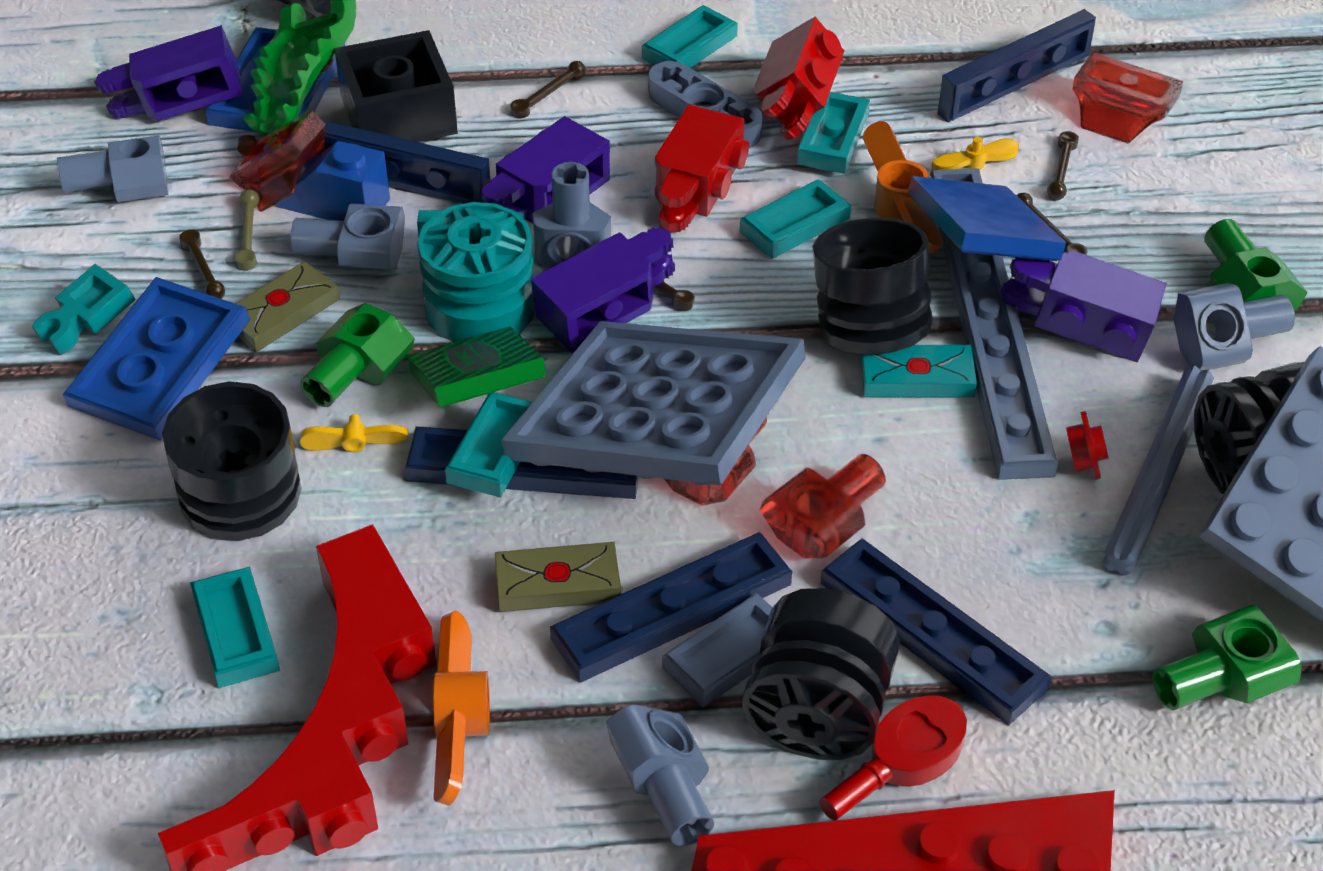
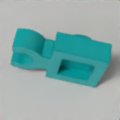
[32,264,136,355]

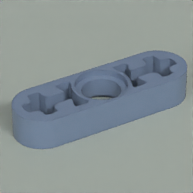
[649,61,762,148]

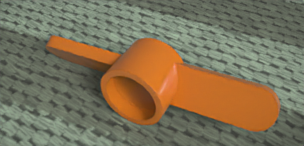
[863,121,943,253]
[433,611,490,806]

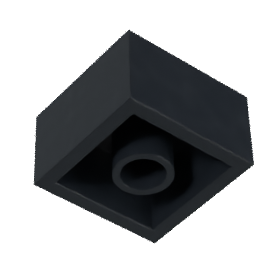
[334,30,458,142]

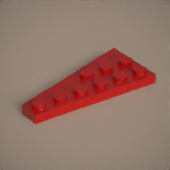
[691,790,1115,871]

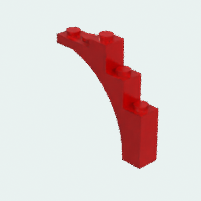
[158,524,437,871]

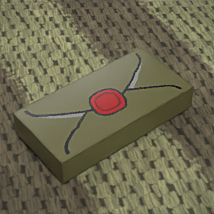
[235,261,340,353]
[495,541,621,612]

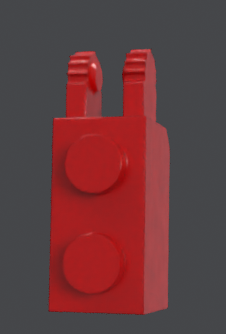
[752,16,845,140]
[655,104,749,232]

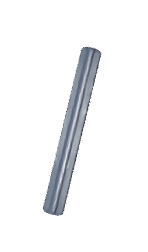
[1103,366,1214,575]

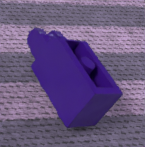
[94,25,242,121]
[481,116,610,223]
[531,227,675,353]
[1001,251,1167,362]

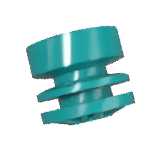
[417,202,535,342]

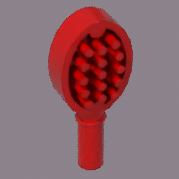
[819,696,967,821]

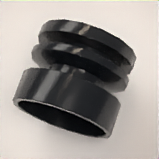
[812,217,933,355]
[1194,362,1305,495]
[162,381,302,541]
[742,588,900,760]

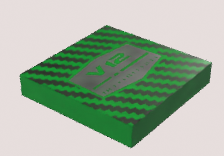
[407,326,546,407]

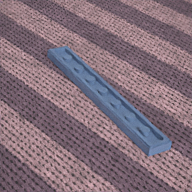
[929,168,1058,480]

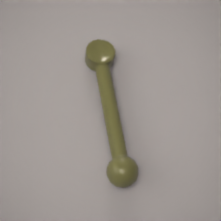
[234,189,260,271]

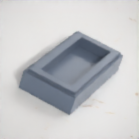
[662,593,773,708]

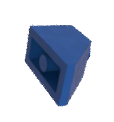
[275,141,390,221]

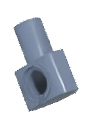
[57,135,169,202]
[532,162,611,269]
[291,203,405,269]
[1173,283,1295,371]
[606,705,715,846]

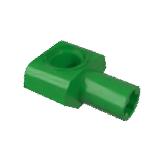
[1204,219,1308,310]
[301,303,415,407]
[1153,604,1301,710]

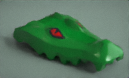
[243,0,356,135]

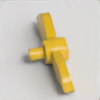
[932,136,1019,170]
[299,414,409,452]

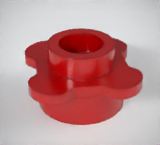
[1066,411,1109,479]

